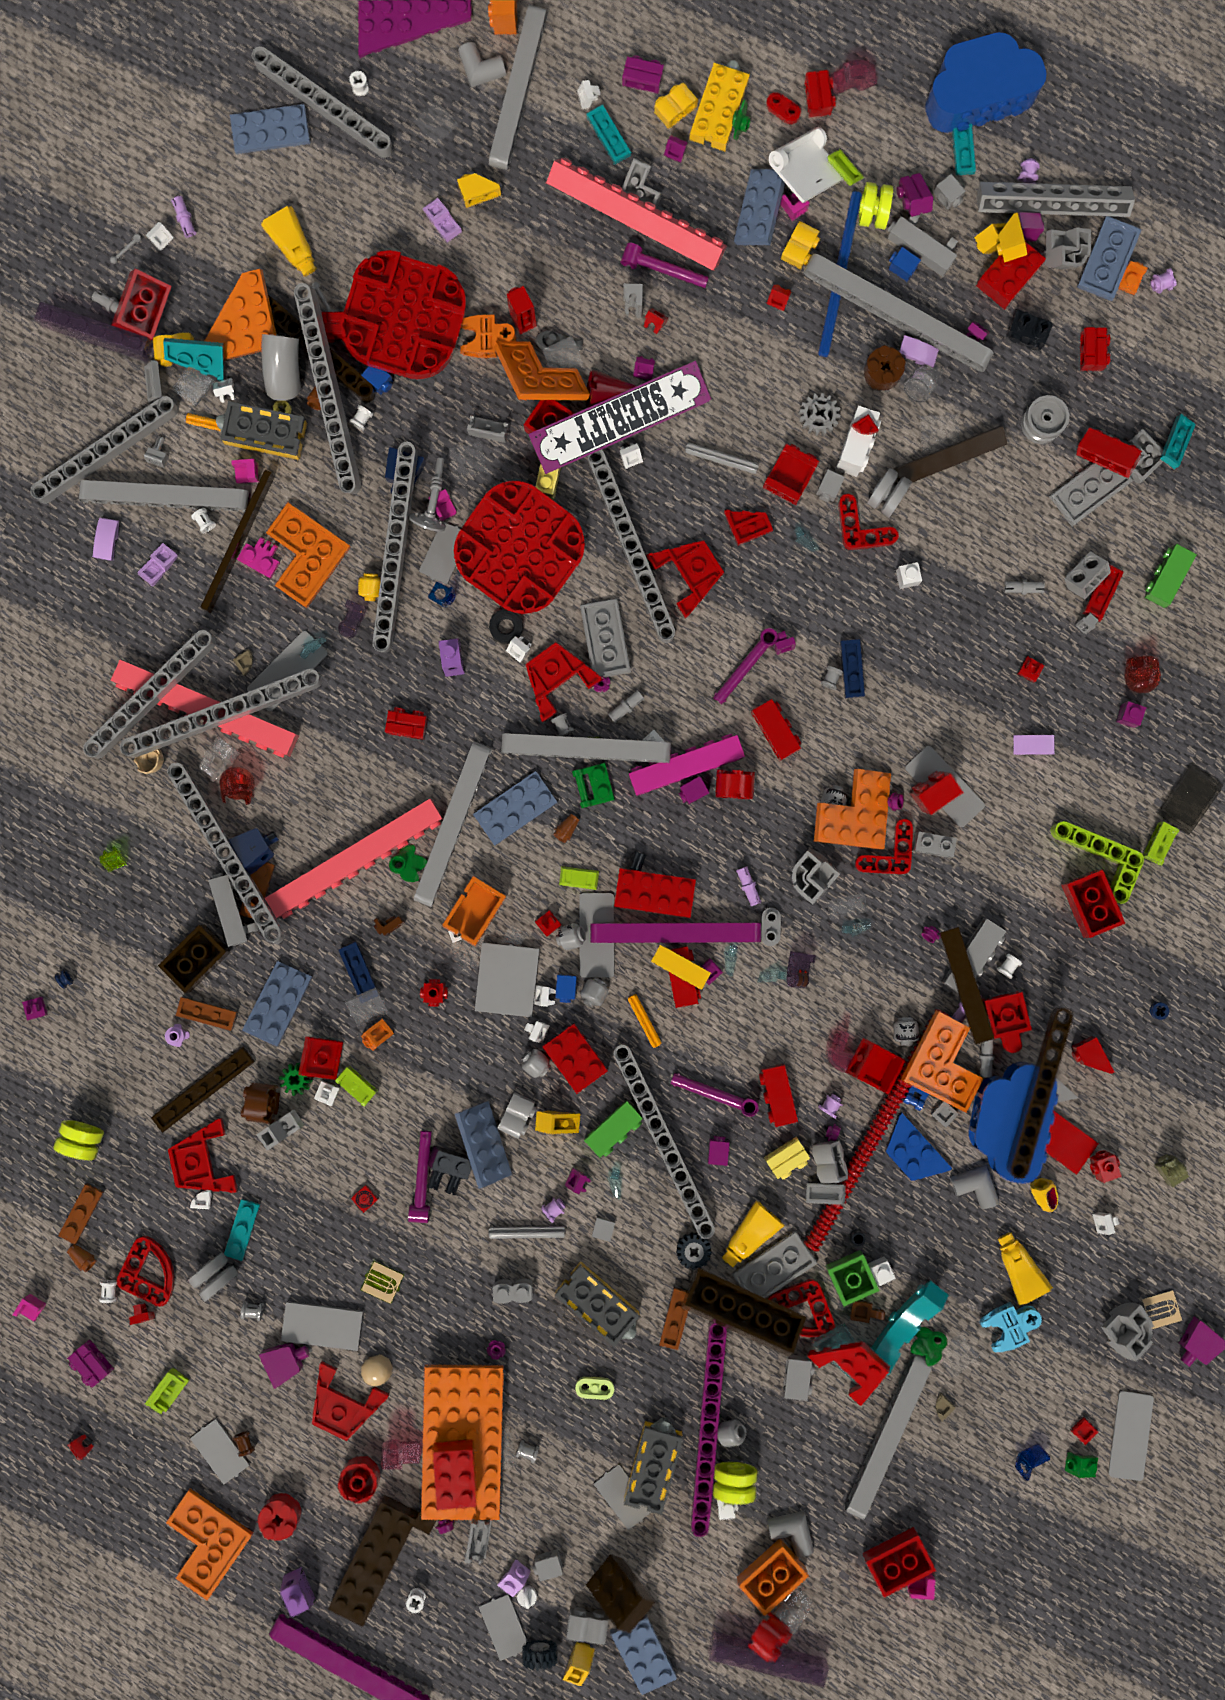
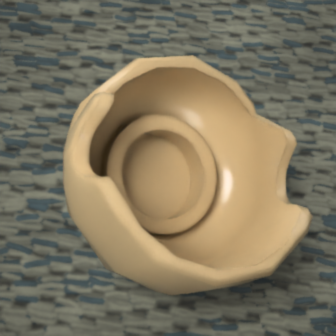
[134,744,164,774]
[361,1355,393,1386]

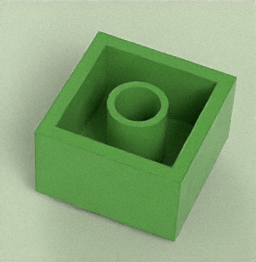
[825,1250,879,1306]

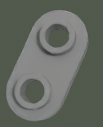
[761,908,781,946]

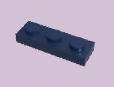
[840,639,865,699]
[338,942,379,1003]

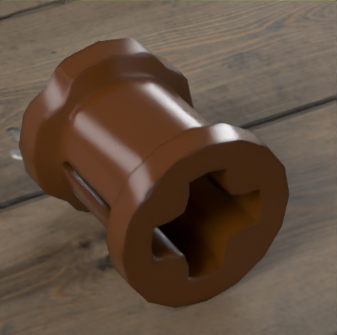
[232,1431,255,1457]

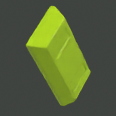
[827,149,864,186]
[559,866,599,890]

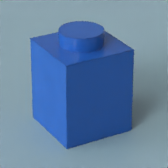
[889,247,921,282]
[361,366,393,395]
[556,975,577,1003]

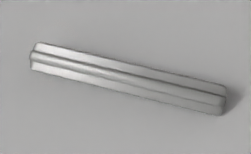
[685,442,759,474]
[489,1226,565,1239]

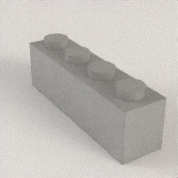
[942,918,1006,993]

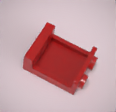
[763,444,819,505]
[846,1038,905,1094]

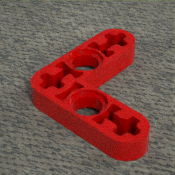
[838,494,899,550]
[855,819,913,874]

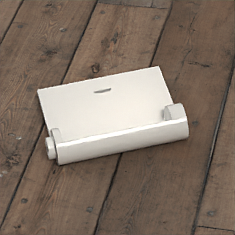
[769,127,844,203]

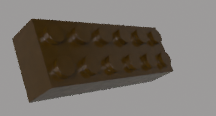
[681,1268,807,1356]
[328,1495,419,1627]

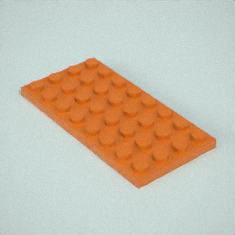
[421,1365,503,1520]

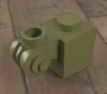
[1155,1154,1189,1187]

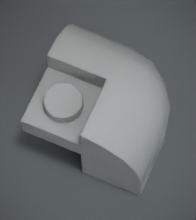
[1041,227,1091,270]
[792,849,841,905]
[1101,1303,1154,1362]

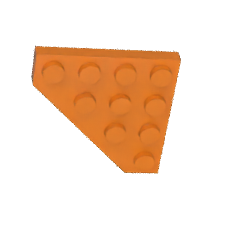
[204,269,277,361]

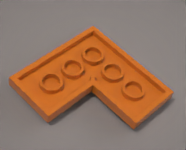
[494,341,590,400]
[266,502,351,608]
[814,769,891,849]
[901,1010,984,1113]
[166,1488,253,1601]

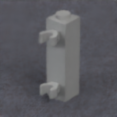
[888,215,958,277]
[208,873,258,948]

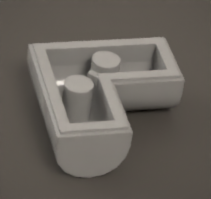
[458,42,506,88]
[622,158,661,207]
[1127,429,1163,483]
[949,1165,1000,1209]
[767,1510,814,1557]

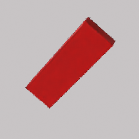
[1083,564,1124,622]

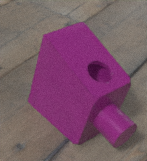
[1179,1316,1225,1367]
[259,1342,310,1389]

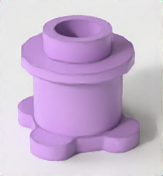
[1017,159,1040,183]
[1151,268,1177,294]
[165,1024,190,1047]
[818,1093,843,1119]
[541,1197,566,1223]

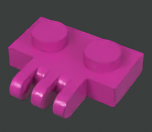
[237,537,280,579]

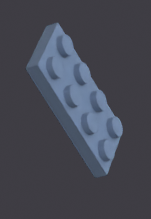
[230,104,310,154]
[734,169,785,245]
[1077,216,1142,301]
[473,771,558,846]
[242,961,313,1047]
[455,1101,512,1189]
[610,1614,677,1695]

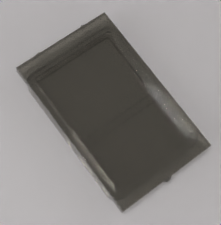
[1157,763,1223,835]

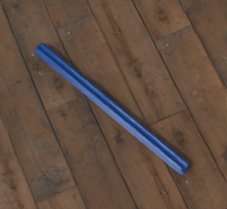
[818,191,862,357]

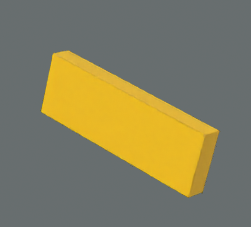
[651,945,711,990]

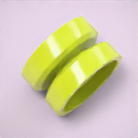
[858,182,893,229]
[53,1120,104,1160]
[713,1462,758,1504]

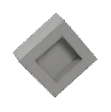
[931,1101,959,1128]
[592,1217,615,1242]

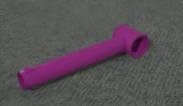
[620,243,709,288]
[713,628,778,705]
[670,1073,758,1117]
[408,1131,432,1223]

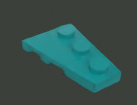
[163,338,224,381]

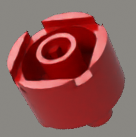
[715,770,755,799]
[338,1456,380,1504]
[258,1493,301,1541]
[748,1612,793,1663]

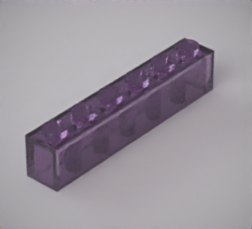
[34,302,153,363]
[708,1631,829,1688]

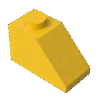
[457,173,501,208]
[996,212,1027,262]
[974,223,1006,254]
[535,1111,580,1134]
[563,1642,595,1686]

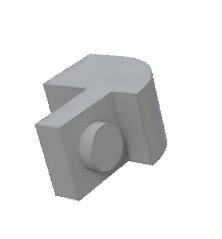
[256,1110,305,1150]

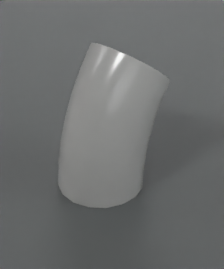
[261,334,301,401]

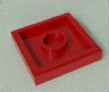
[298,1036,343,1080]

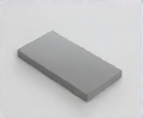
[1049,463,1134,526]
[580,598,631,677]
[732,1230,817,1298]
[281,1301,364,1351]

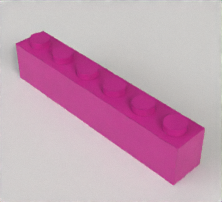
[629,734,745,796]

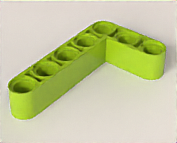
[1050,821,1144,904]

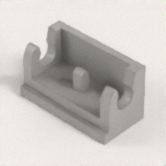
[623,283,643,318]
[467,415,510,443]
[465,1519,492,1564]

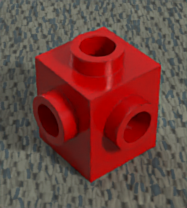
[420,979,448,1007]
[1089,1150,1122,1183]

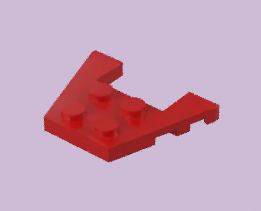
[646,540,724,619]
[525,642,603,722]
[168,1118,238,1193]
[807,1341,890,1406]
[312,1361,390,1441]

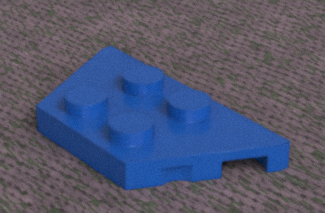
[885,1112,952,1181]

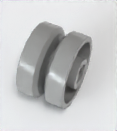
[1021,395,1070,444]
[867,468,912,518]
[188,1252,239,1302]

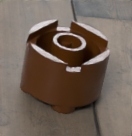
[864,345,906,391]
[241,1082,280,1124]

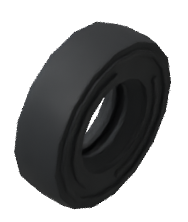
[489,609,523,644]

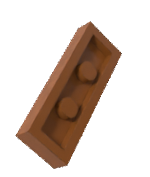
[239,862,276,919]
[175,997,238,1031]
[58,1183,104,1245]
[659,1287,688,1350]

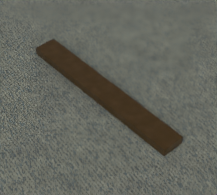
[200,470,275,614]

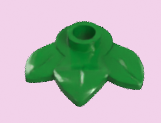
[732,99,751,140]
[389,845,427,882]
[910,1327,947,1367]

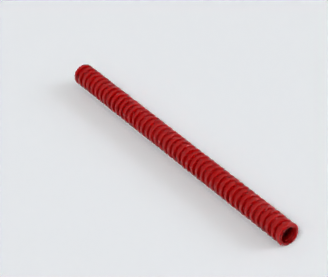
[804,1009,951,1252]

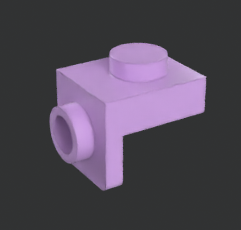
[498,1560,531,1597]

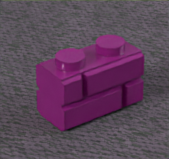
[622,55,664,94]
[897,173,933,217]
[67,1339,114,1388]

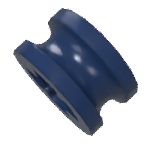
[55,969,73,989]
[1150,1002,1169,1020]

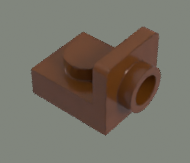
[373,915,405,936]

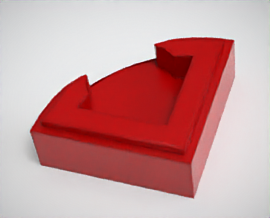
[851,414,879,435]

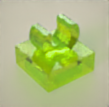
[99,846,127,872]

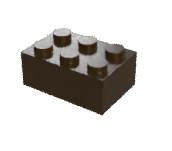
[158,925,232,993]
[585,1554,656,1633]

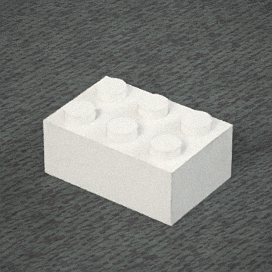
[835,405,882,477]

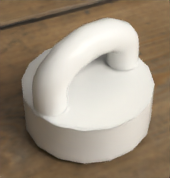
[517,1585,537,1609]

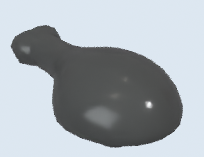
[535,330,583,352]

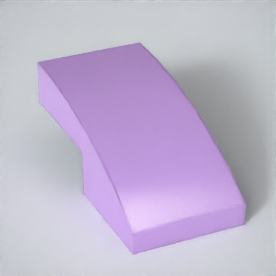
[423,198,462,242]
[899,335,939,368]
[93,517,119,560]
[138,543,178,587]
[1013,735,1055,755]

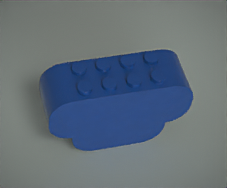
[925,32,1046,133]
[968,1062,1058,1184]

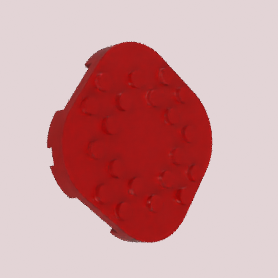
[340,250,466,379]
[454,481,585,614]

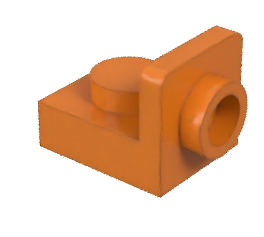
[1118,261,1148,295]
[361,1019,394,1051]

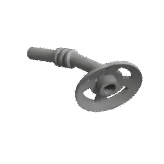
[409,458,446,532]

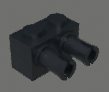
[1006,310,1053,350]
[426,1145,472,1196]

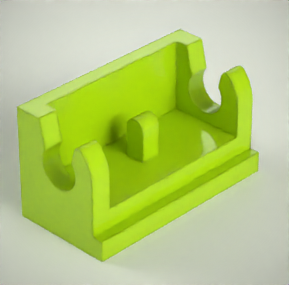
[1143,822,1180,866]
[335,1066,378,1107]
[145,1367,189,1414]

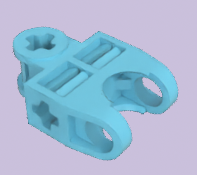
[979,1302,1042,1352]

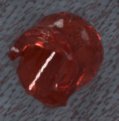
[1124,656,1161,693]
[219,767,255,805]

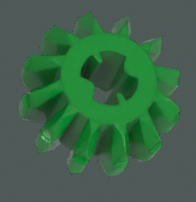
[279,1063,313,1096]

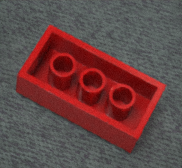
[614,868,696,918]

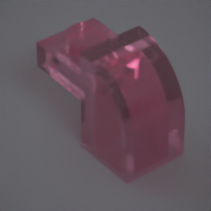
[831,60,877,94]
[826,1030,854,1074]
[381,1439,421,1470]

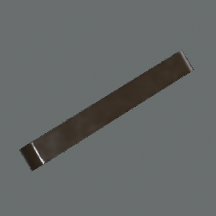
[268,295,376,403]
[1006,1007,1073,1179]

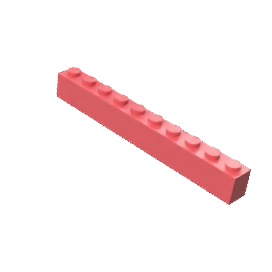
[546,158,727,271]
[111,660,299,758]
[265,799,443,919]

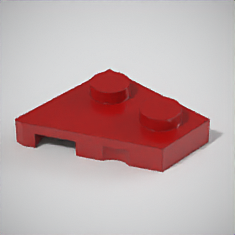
[724,510,773,546]

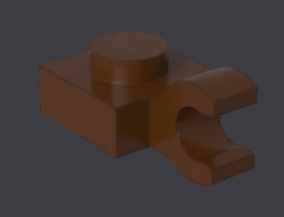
[850,1300,885,1324]

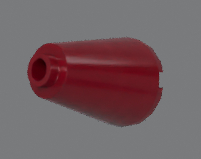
[586,370,636,408]

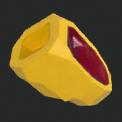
[1030,1178,1058,1212]

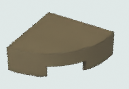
[233,649,253,676]
[935,1393,956,1422]

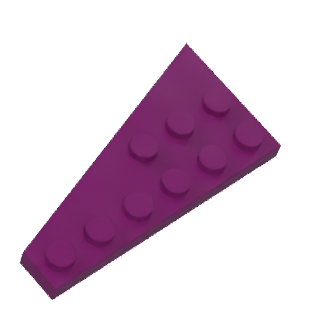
[358,0,471,59]

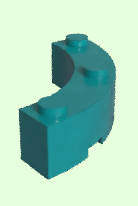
[870,1280,949,1375]

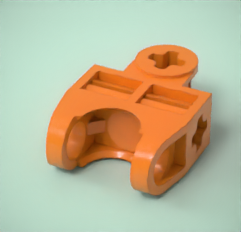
[460,314,516,358]

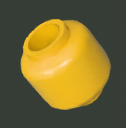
[358,573,381,601]

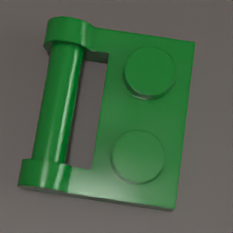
[572,763,614,809]

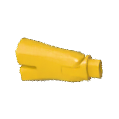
[261,206,316,277]
[722,1200,785,1267]
[998,1232,1053,1305]

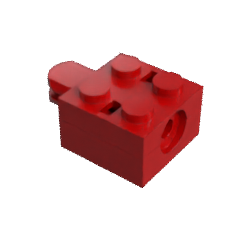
[982,991,1032,1053]

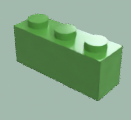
[1145,544,1197,608]
[584,1100,643,1158]

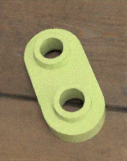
[575,1377,614,1400]

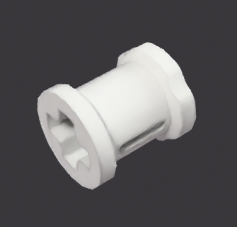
[349,71,369,96]
[349,405,373,431]
[191,508,216,534]
[997,954,1022,979]
[99,1280,117,1303]
[406,1588,426,1613]

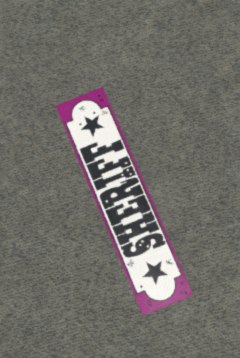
[528,361,711,474]

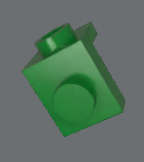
[1065,1452,1098,1478]

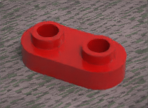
[766,92,801,124]

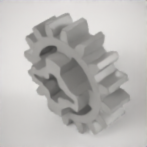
[799,393,841,436]

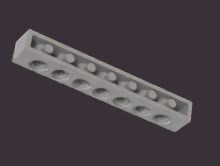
[976,182,1135,217]

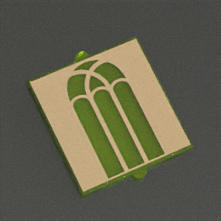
[361,1261,405,1304]

